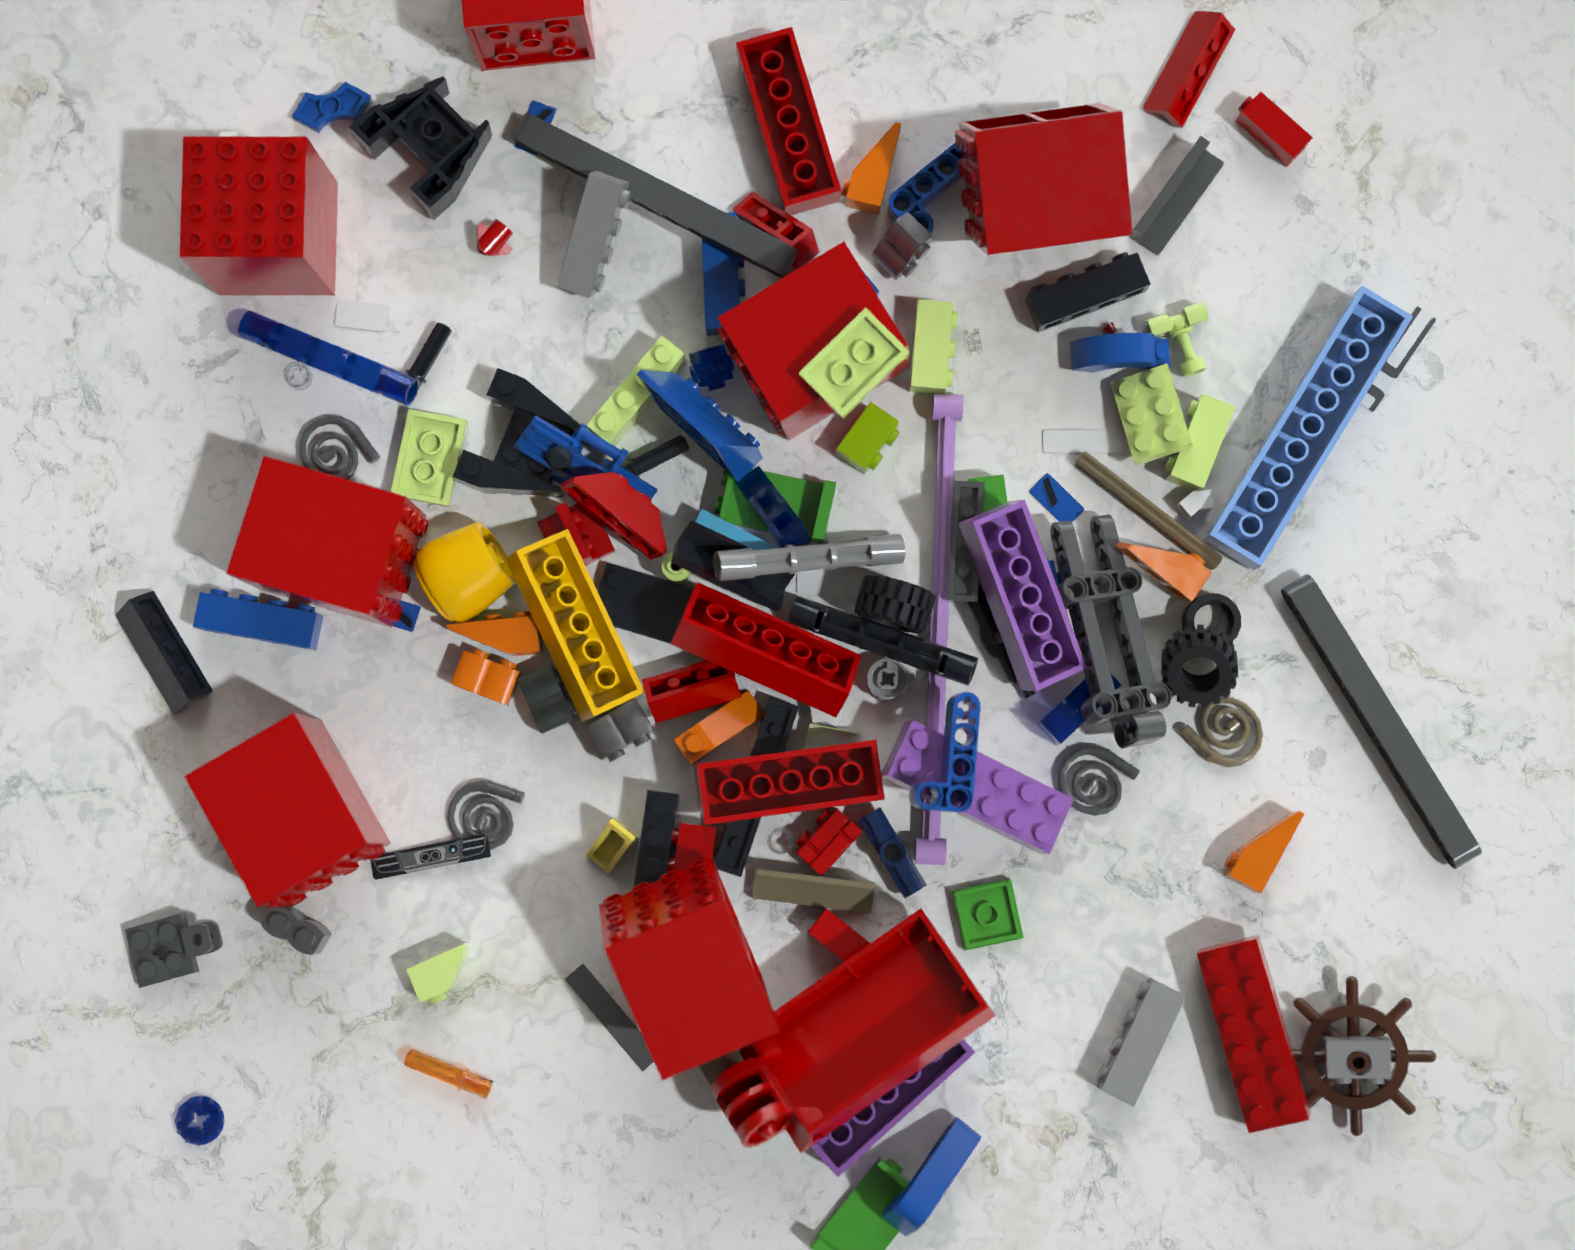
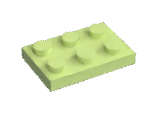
[799,308,910,419]
[1110,364,1193,466]
[391,409,468,507]

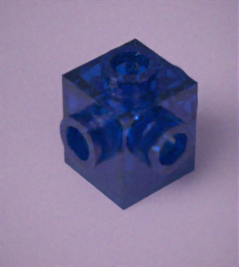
[688,344,734,391]

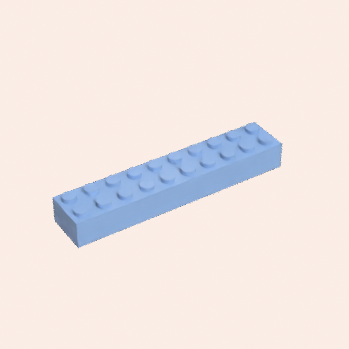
[1203,286,1413,571]

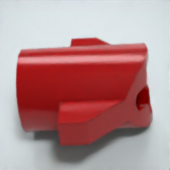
[476,219,513,256]

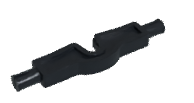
[966,591,1036,699]

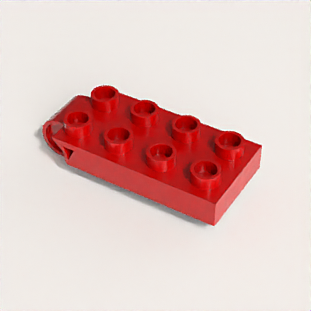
[710,908,996,1153]

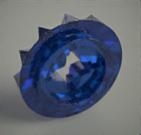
[174,1096,224,1146]

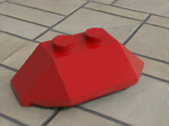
[560,472,667,560]

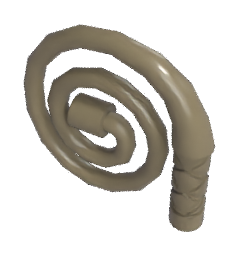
[1180,697,1263,768]

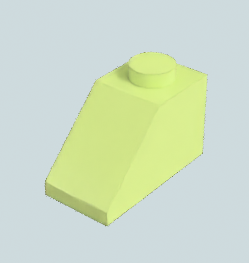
[406,943,469,1005]

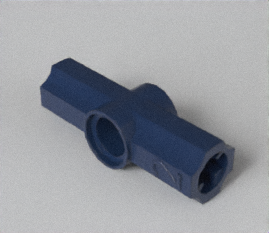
[858,807,927,899]

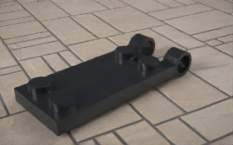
[598,563,694,645]

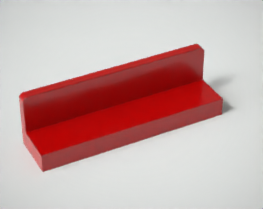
[1143,11,1236,128]

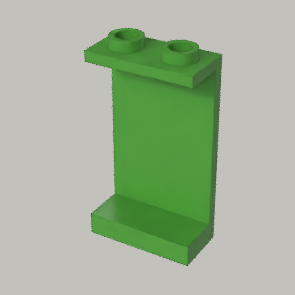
[715,469,836,544]
[811,1156,910,1250]

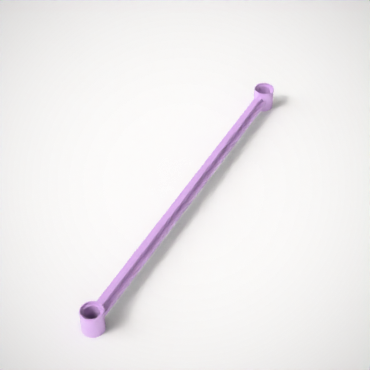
[914,394,963,865]

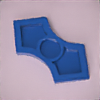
[292,81,372,134]

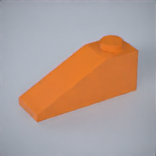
[841,122,901,215]
[1115,542,1212,602]
[674,690,764,766]
[1224,811,1304,893]

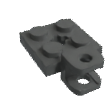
[125,913,223,988]

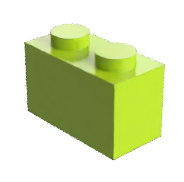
[836,401,900,474]

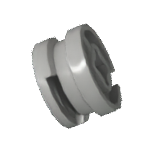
[866,658,909,701]

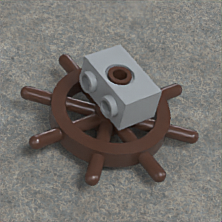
[1293,976,1436,1136]

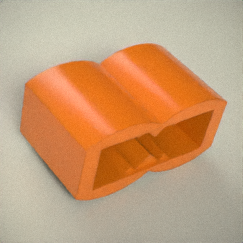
[450,648,521,706]

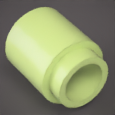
[662,552,692,584]

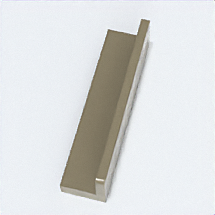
[752,868,875,913]

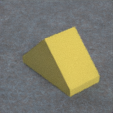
[586,818,638,874]

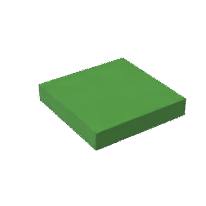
[951,879,1024,951]

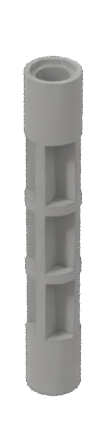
[713,534,905,581]

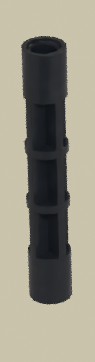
[788,596,978,686]

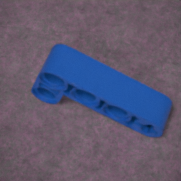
[887,142,963,235]
[909,692,981,813]
[881,1117,981,1237]

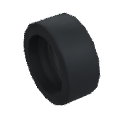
[1182,593,1241,642]

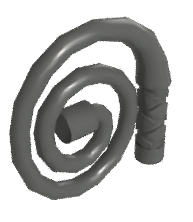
[300,416,380,480]
[1058,745,1140,816]
[447,780,525,849]

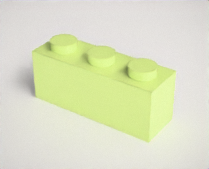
[909,299,958,394]
[1164,394,1236,491]

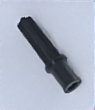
[394,322,452,405]
[620,435,689,478]

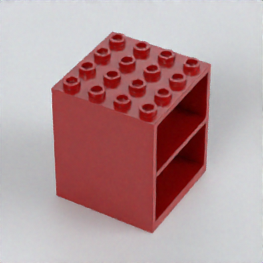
[461,0,596,71]
[955,103,1133,255]
[179,136,338,295]
[717,241,909,440]
[226,456,429,628]
[184,713,391,909]
[599,858,780,1081]

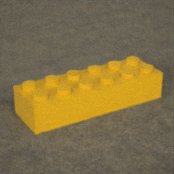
[505,529,645,722]

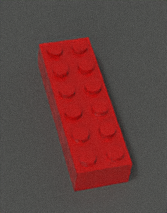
[736,27,842,215]
[670,582,861,718]
[693,740,885,825]
[1197,935,1311,1133]

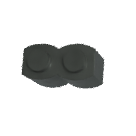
[517,664,577,734]

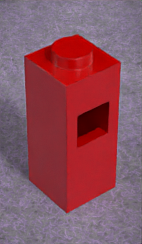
[1235,91,1313,167]
[808,908,870,962]

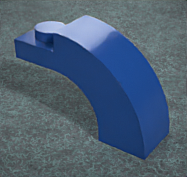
[1070,333,1171,373]

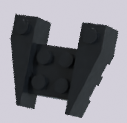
[349,76,492,220]
[452,368,580,498]

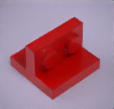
[537,502,616,566]

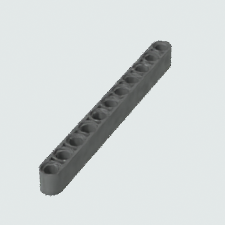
[512,112,799,278]
[1281,574,1482,869]

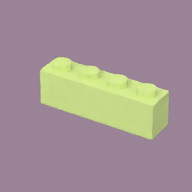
[586,335,686,446]

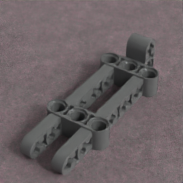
[1050,514,1172,748]

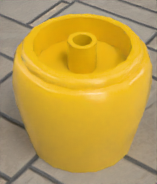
[413,521,516,623]

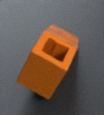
[447,611,543,657]

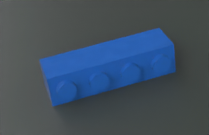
[702,212,746,336]
[193,589,323,651]

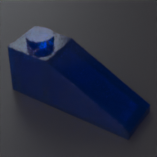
[735,466,812,547]
[1036,674,1122,746]

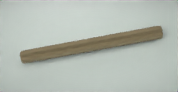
[1075,451,1223,570]

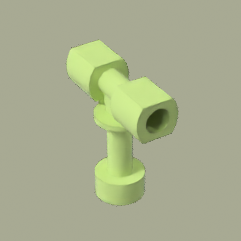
[1145,302,1209,377]

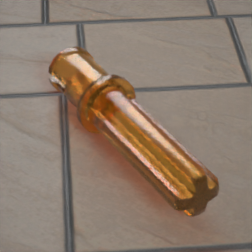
[404,1049,494,1100]

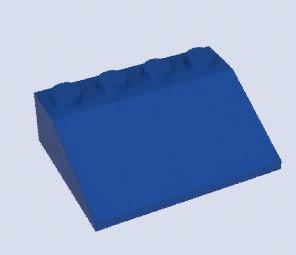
[637,370,763,482]

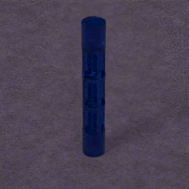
[238,310,420,406]

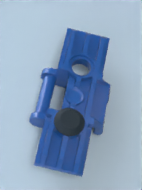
[513,416,658,499]

